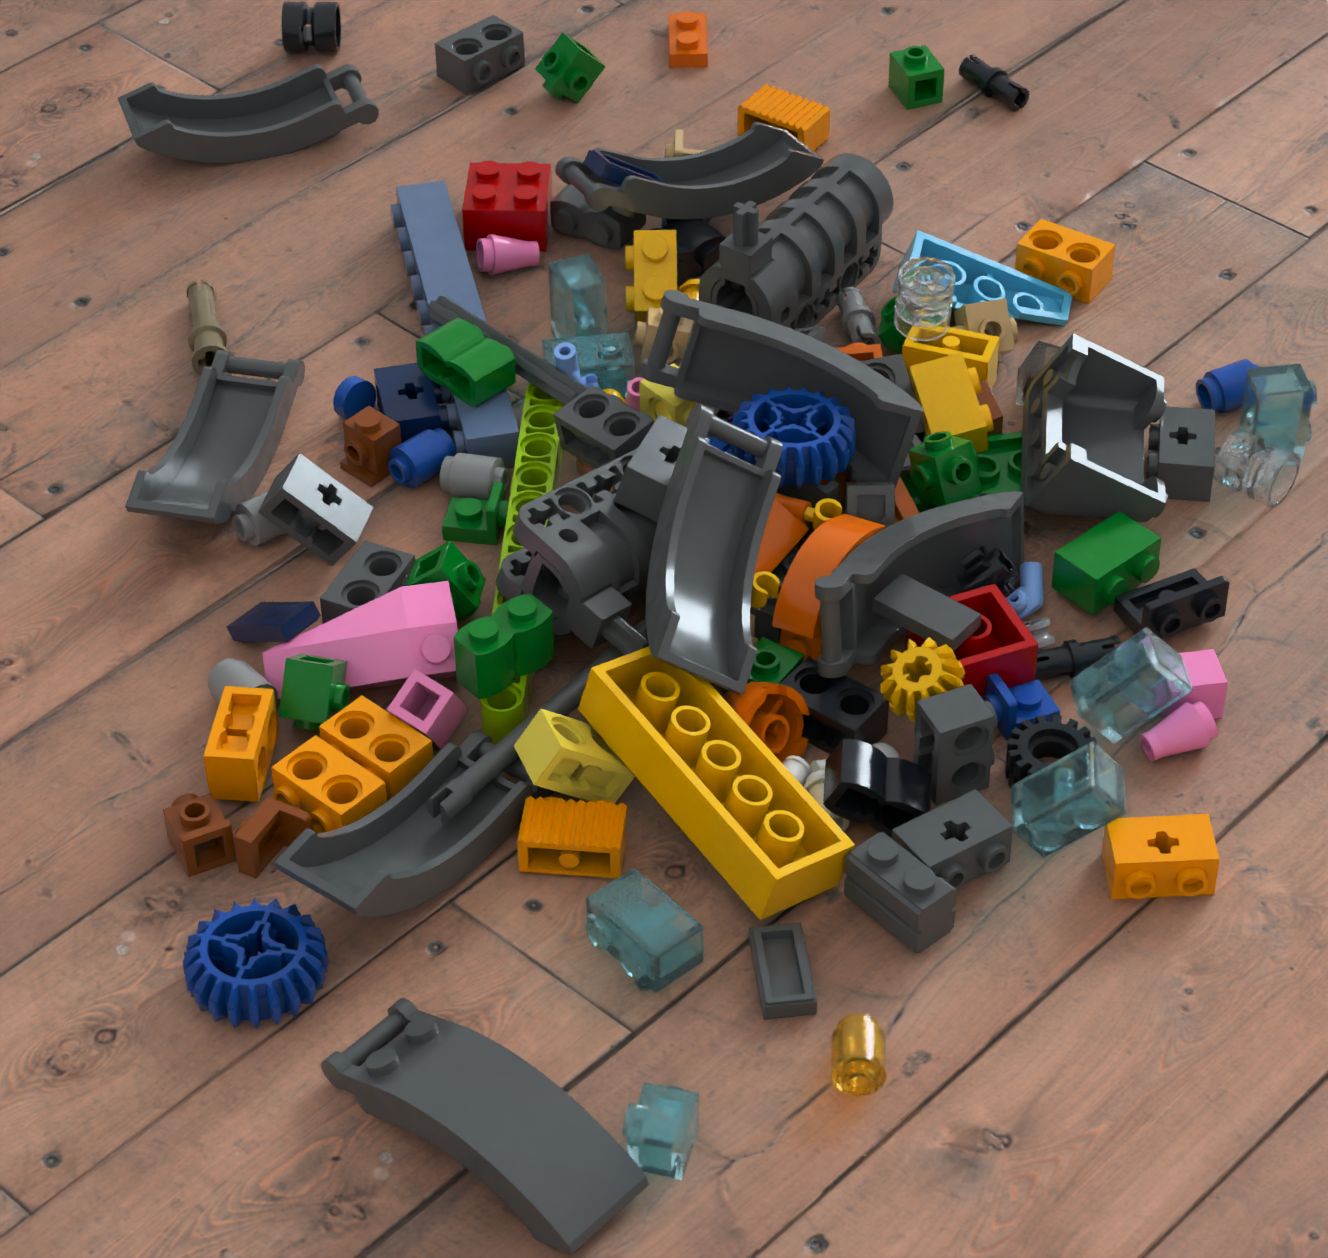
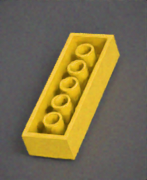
[578,646,855,920]

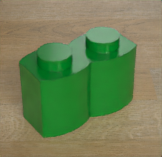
[416,318,516,406]
[454,593,555,699]

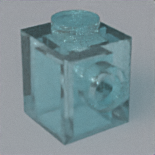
[623,1082,699,1180]

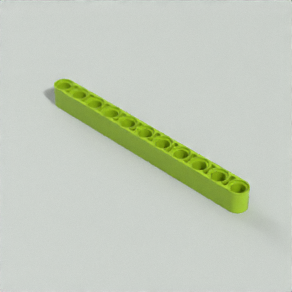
[480,382,565,745]

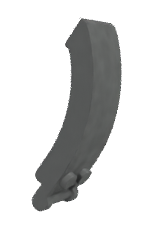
[118,64,379,163]
[555,122,824,220]
[640,290,923,488]
[125,350,305,524]
[646,403,783,695]
[814,491,1024,678]
[274,730,555,917]
[321,998,649,1255]

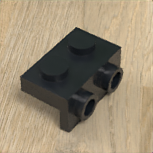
[1113,568,1230,645]

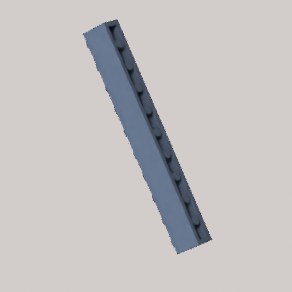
[390,181,519,468]

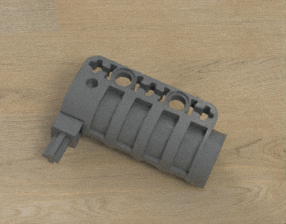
[699,153,893,330]
[496,448,658,655]

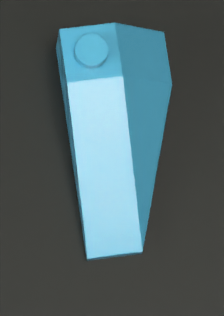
[892,230,1072,326]

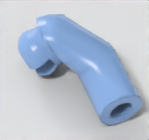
[554,342,599,389]
[1006,561,1044,620]

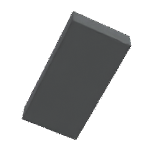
[872,573,981,651]
[749,922,817,1020]

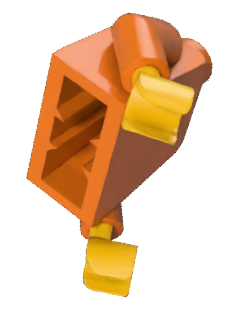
[751,493,842,608]

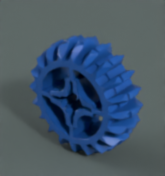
[730,386,856,489]
[183,897,329,1029]

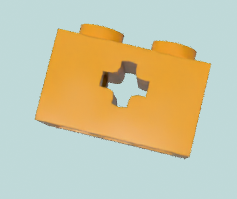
[1102,814,1220,899]

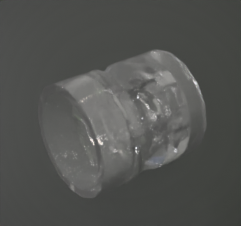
[893,257,956,341]
[1213,429,1300,508]

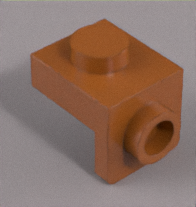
[233,797,313,878]

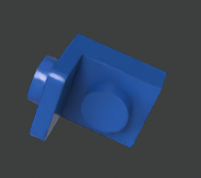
[982,673,1060,740]

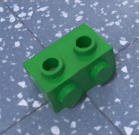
[1051,510,1161,615]

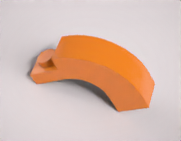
[772,514,886,661]

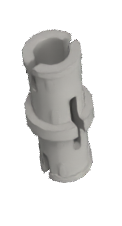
[836,287,881,345]

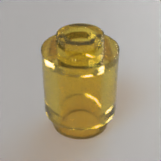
[831,1014,887,1096]

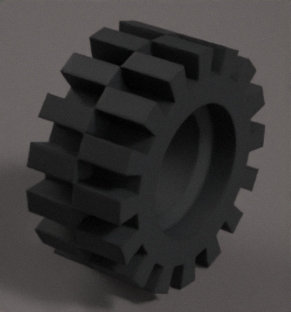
[1005,715,1098,807]

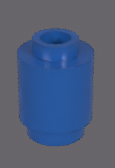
[1196,359,1265,414]
[388,428,456,488]

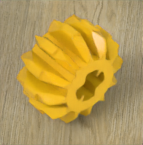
[880,637,965,723]

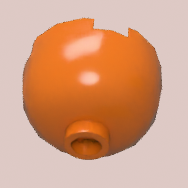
[724,681,809,763]

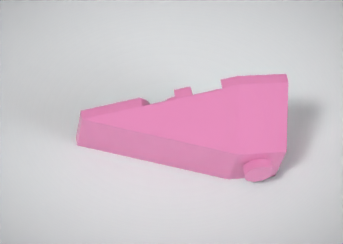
[262,581,458,700]

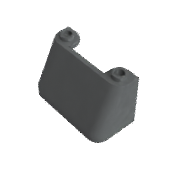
[1020,334,1168,522]

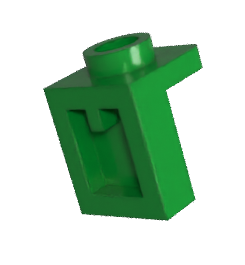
[442,482,509,545]

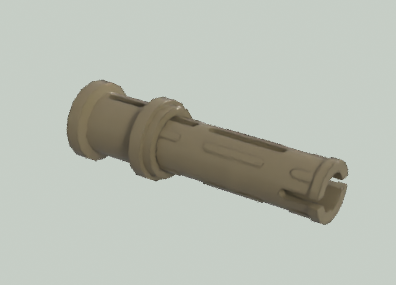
[186,280,228,376]

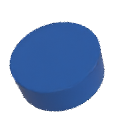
[333,376,376,420]

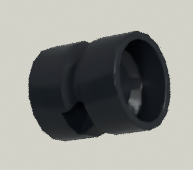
[281,1,341,52]

